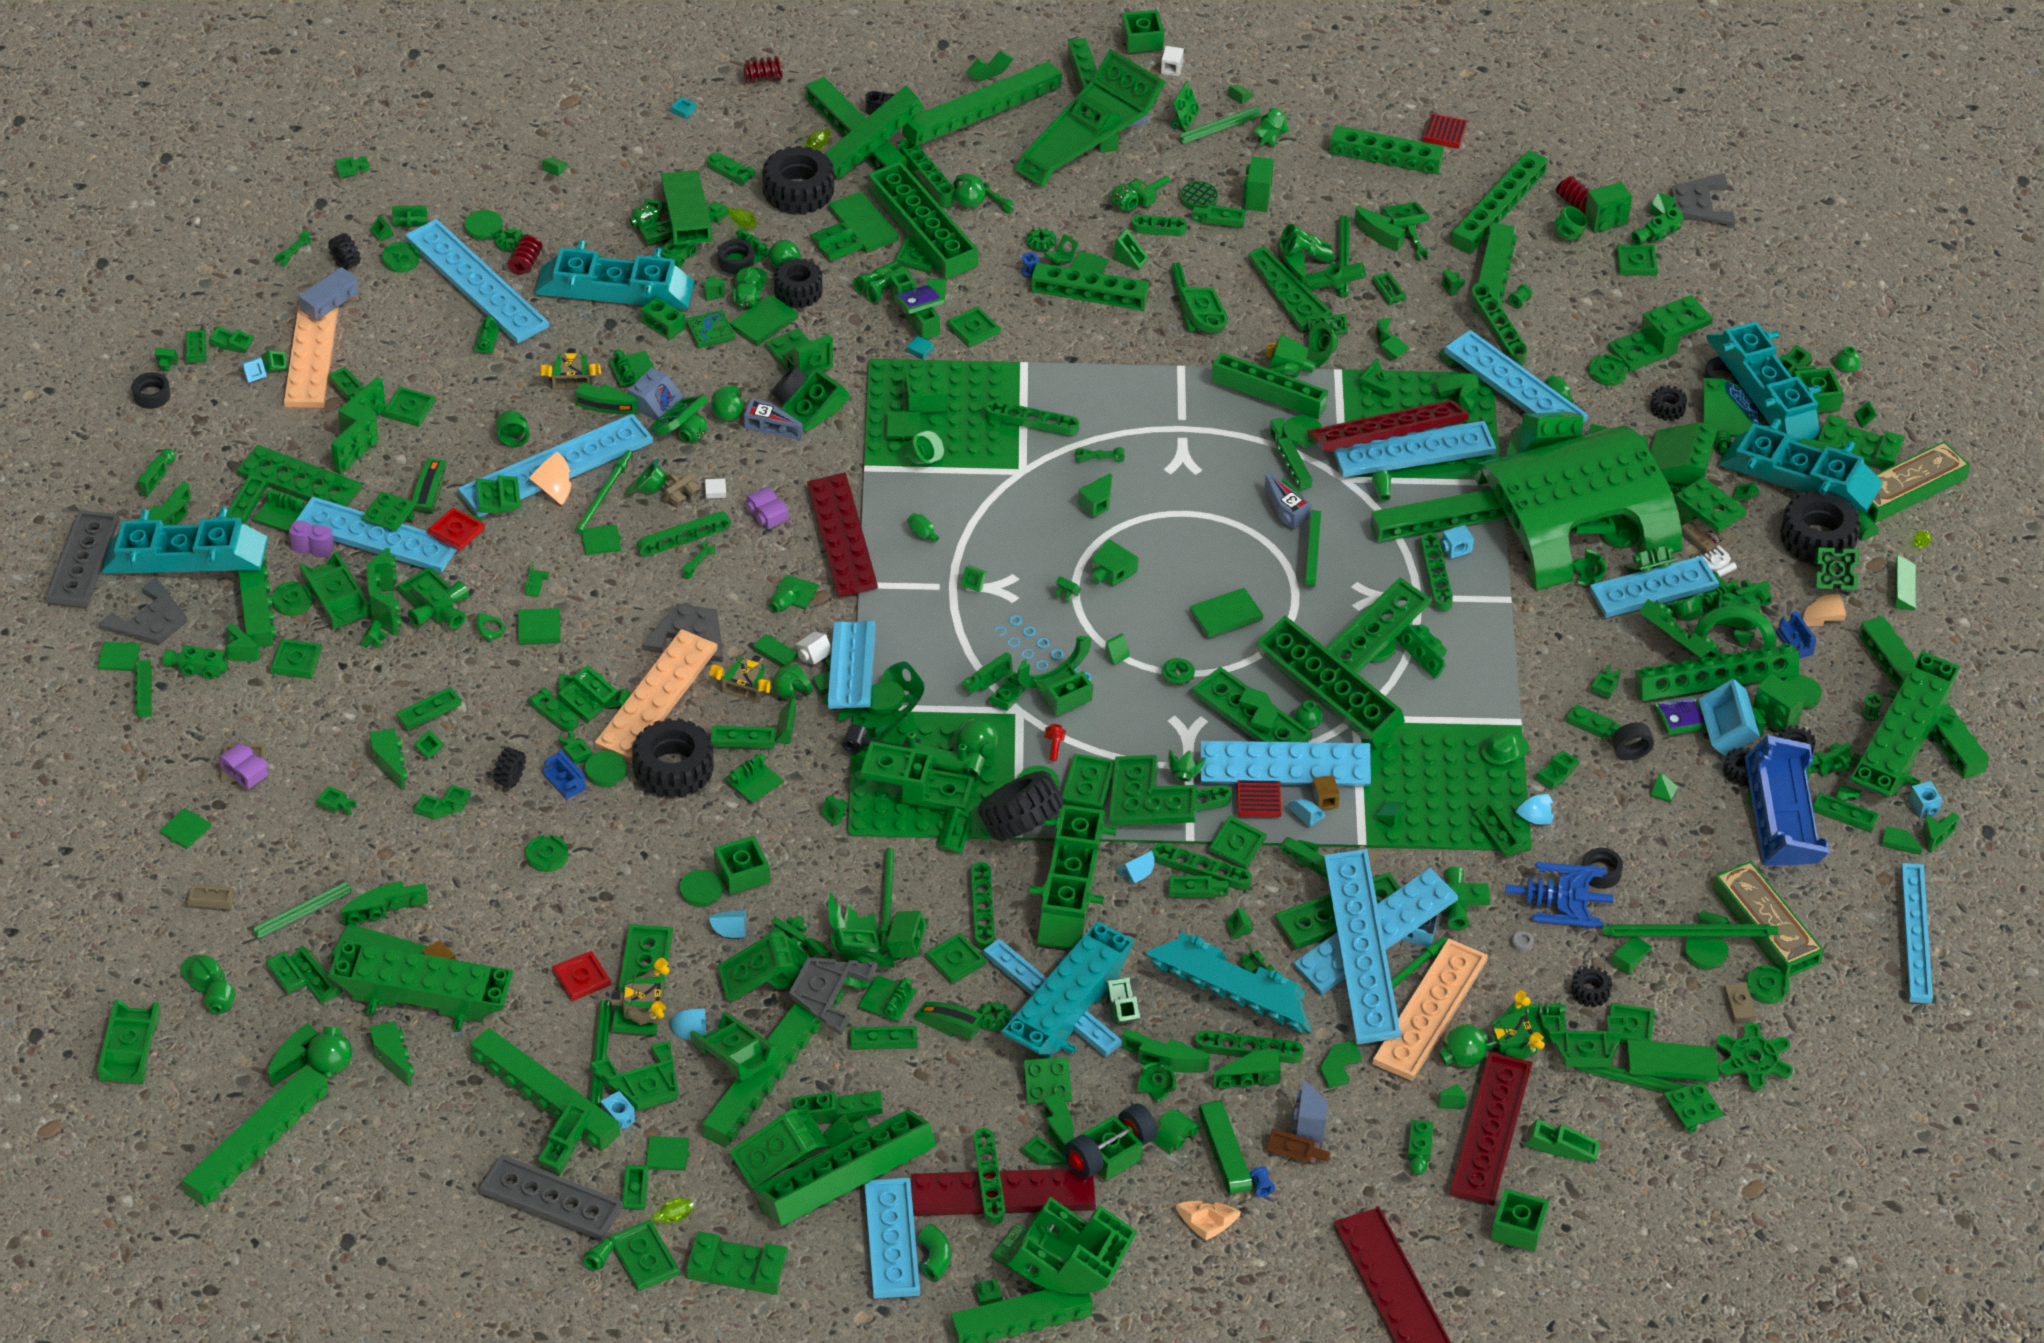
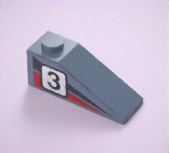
[744,399,803,440]
[1264,472,1312,530]

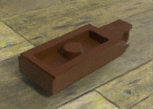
[1266,1129,1331,1164]

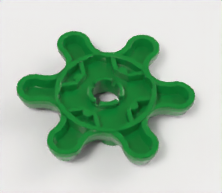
[1716,1022,1793,1091]

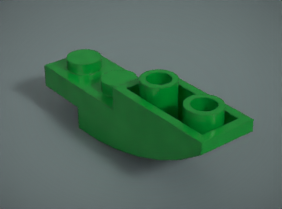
[148,482,191,525]
[341,881,428,926]
[1122,1029,1211,1073]
[791,1090,883,1124]

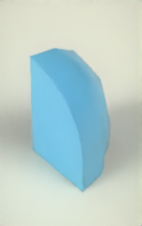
[1516,794,1554,825]
[1287,799,1325,827]
[1116,851,1154,884]
[709,910,746,938]
[670,1009,706,1040]

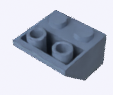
[1292,1081,1328,1147]

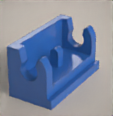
[1776,611,1817,659]
[542,750,586,800]

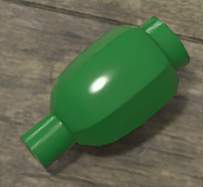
[1545,374,1574,403]
[907,513,939,543]
[769,584,800,613]

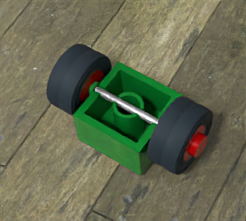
[1064,1103,1158,1181]

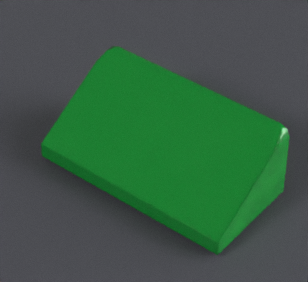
[775,699,796,744]
[937,807,973,854]

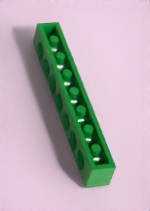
[1450,150,1548,255]
[1635,643,1799,701]

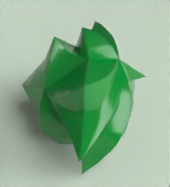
[1254,108,1290,148]

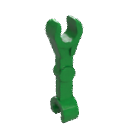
[983,182,1014,214]
[1405,224,1429,261]
[275,230,312,267]
[1075,447,1125,462]
[682,541,715,579]

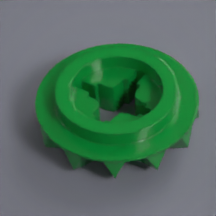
[495,227,525,251]
[1026,227,1056,251]
[1162,658,1195,686]
[976,1000,1011,1031]

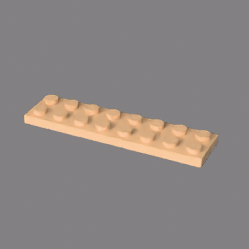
[284,293,339,408]
[595,629,717,763]
[1373,938,1488,1081]

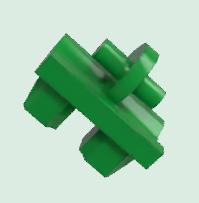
[392,205,428,227]
[1735,579,1772,606]
[1814,742,1852,777]
[770,915,808,948]

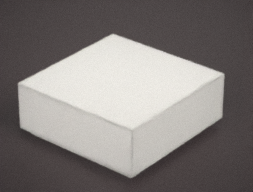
[705,478,726,499]

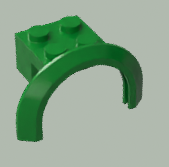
[1694,593,1776,648]
[1017,635,1094,716]

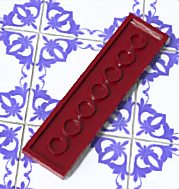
[1307,400,1469,452]
[807,472,878,598]
[1450,1052,1533,1206]

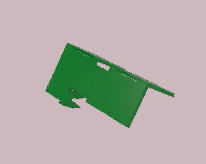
[525,561,550,597]

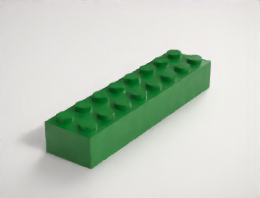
[868,161,978,280]
[1256,615,1405,749]
[754,1109,937,1226]

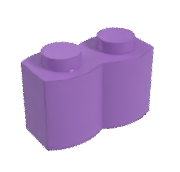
[745,487,789,529]
[289,521,334,557]
[219,743,268,789]

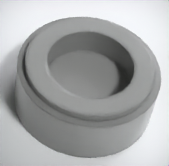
[1512,931,1534,953]

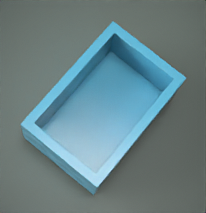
[1699,679,1760,757]

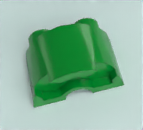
[1151,1109,1200,1155]

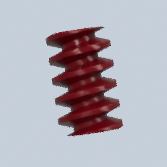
[743,56,783,83]
[1555,176,1590,215]
[507,235,543,275]

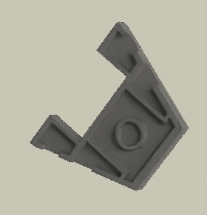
[1671,173,1736,228]
[99,578,187,646]
[644,603,723,662]
[789,958,877,1035]

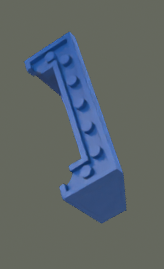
[1744,735,1829,866]

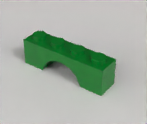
[889,270,940,339]

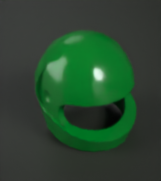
[953,174,985,209]
[1554,206,1587,241]
[768,240,802,271]
[711,386,744,422]
[495,410,530,447]
[772,664,813,700]

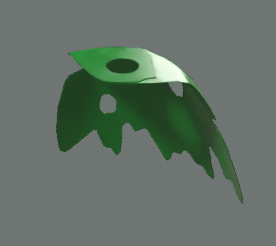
[822,661,925,736]
[828,893,929,969]

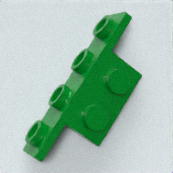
[1391,615,1448,679]

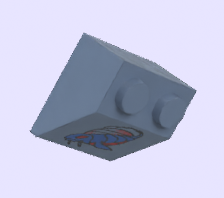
[628,367,684,420]

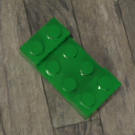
[1818,414,1905,470]
[300,551,371,629]
[1639,599,1723,658]
[97,999,161,1084]
[690,1012,778,1082]
[687,1231,788,1295]

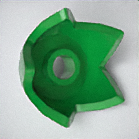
[1572,548,1607,585]
[1168,750,1206,782]
[1137,1062,1176,1103]

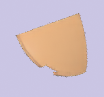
[529,452,572,506]
[1803,594,1846,626]
[1176,1201,1240,1240]

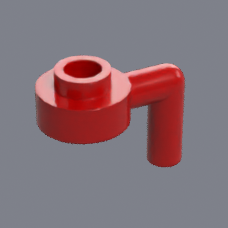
[1044,724,1066,761]

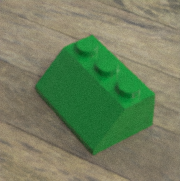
[1519,412,1584,452]

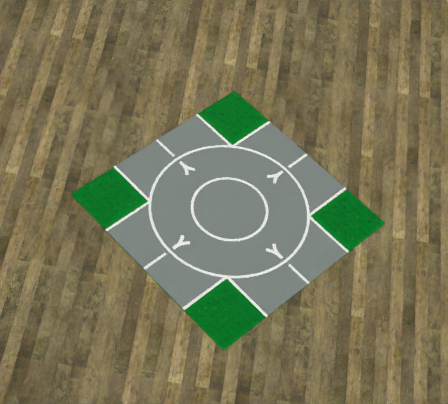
[848,359,1532,851]

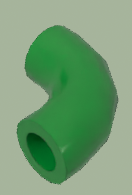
[918,1223,952,1282]

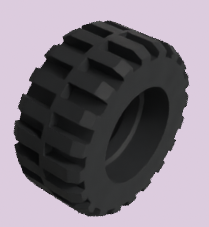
[762,146,834,214]
[1780,491,1861,565]
[632,718,714,798]
[978,771,1063,841]

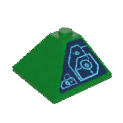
[1701,378,1762,438]

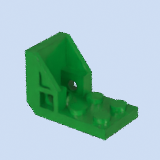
[765,328,833,377]
[717,933,808,1003]
[729,1109,831,1190]

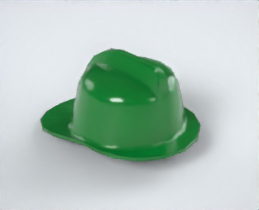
[732,266,768,291]
[1308,322,1338,366]
[904,431,944,465]
[625,458,667,495]
[1662,592,1704,621]
[1482,731,1529,765]
[180,955,225,994]

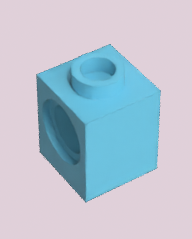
[1440,525,1474,559]
[1909,781,1942,818]
[600,1091,635,1130]

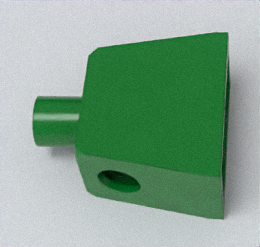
[1090,539,1138,586]

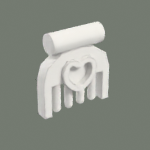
[1697,546,1737,577]

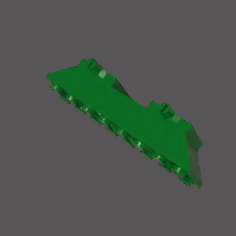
[1850,650,1960,797]
[1029,805,1117,950]
[329,940,514,1032]

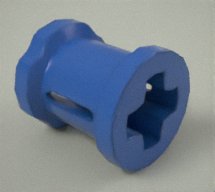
[1021,252,1039,278]
[1249,1166,1275,1197]

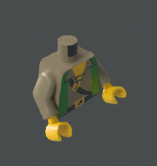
[540,348,601,390]
[709,655,773,703]
[611,958,669,1025]

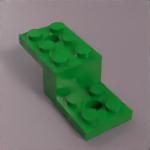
[1608,295,1713,372]
[331,377,386,475]
[1667,477,1747,534]
[861,741,974,811]

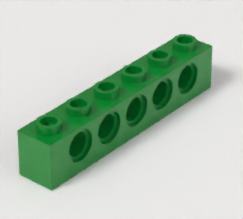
[1329,125,1444,175]
[1031,263,1149,311]

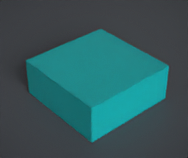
[670,97,696,119]
[907,336,934,360]

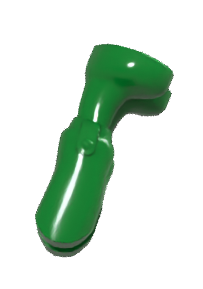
[1281,224,1334,264]
[853,261,910,304]

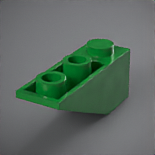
[369,729,408,790]
[369,1021,414,1087]
[1213,1049,1281,1089]

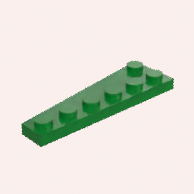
[1248,246,1333,332]

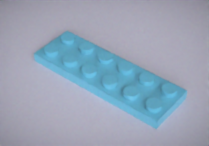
[1589,556,1719,618]
[864,1178,920,1299]

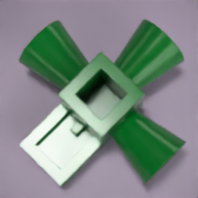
[408,576,469,630]
[1443,867,1490,930]

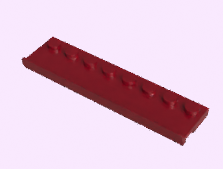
[911,1169,1096,1216]
[1334,1206,1451,1343]

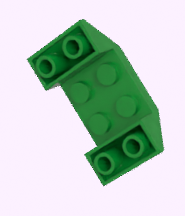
[366,548,402,636]

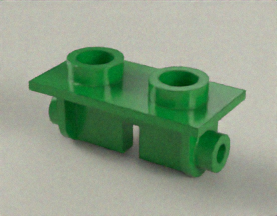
[474,316,500,353]
[1240,946,1275,974]

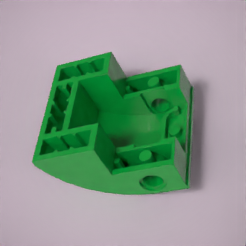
[1007,1197,1137,1294]

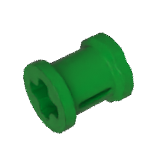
[1508,284,1533,309]
[1862,693,1883,721]

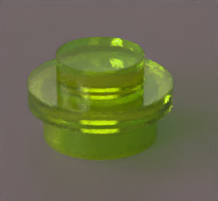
[1913,530,1933,548]

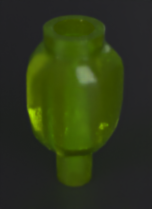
[806,129,831,150]
[728,207,757,229]
[652,1197,694,1223]

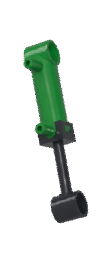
[842,724,985,782]

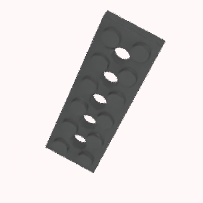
[46,510,120,608]
[480,1154,623,1241]

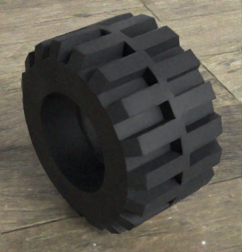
[774,258,822,308]

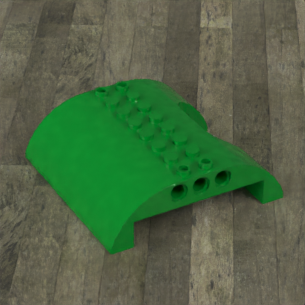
[1470,425,1683,591]

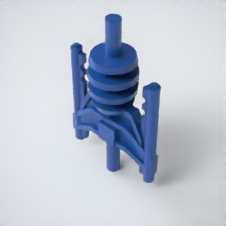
[1505,862,1614,929]

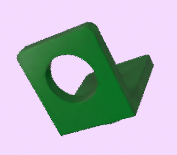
[1044,234,1079,264]

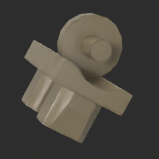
[662,472,700,507]

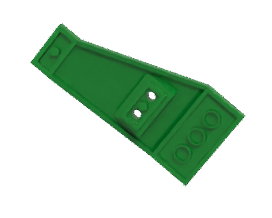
[1015,49,1166,187]

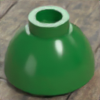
[1834,346,1861,372]
[1294,700,1323,728]

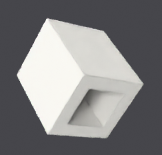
[1161,46,1184,76]
[796,632,832,665]

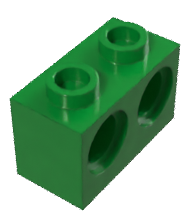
[641,297,685,340]

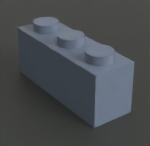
[298,267,359,321]

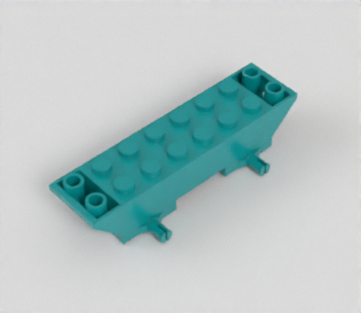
[535,240,695,310]
[1706,321,1821,442]
[1720,418,1883,512]
[102,507,268,574]
[1002,921,1134,1059]
[1146,932,1312,1034]

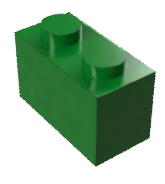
[886,910,927,958]

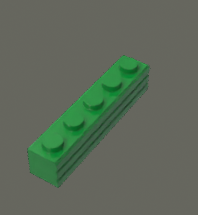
[1276,437,1312,490]
[135,660,152,718]

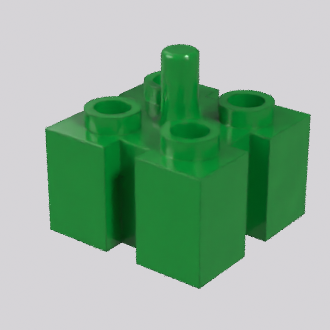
[1813,547,1859,590]

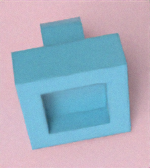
[241,357,267,383]

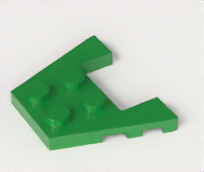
[1540,1015,1627,1067]
[590,1041,679,1111]

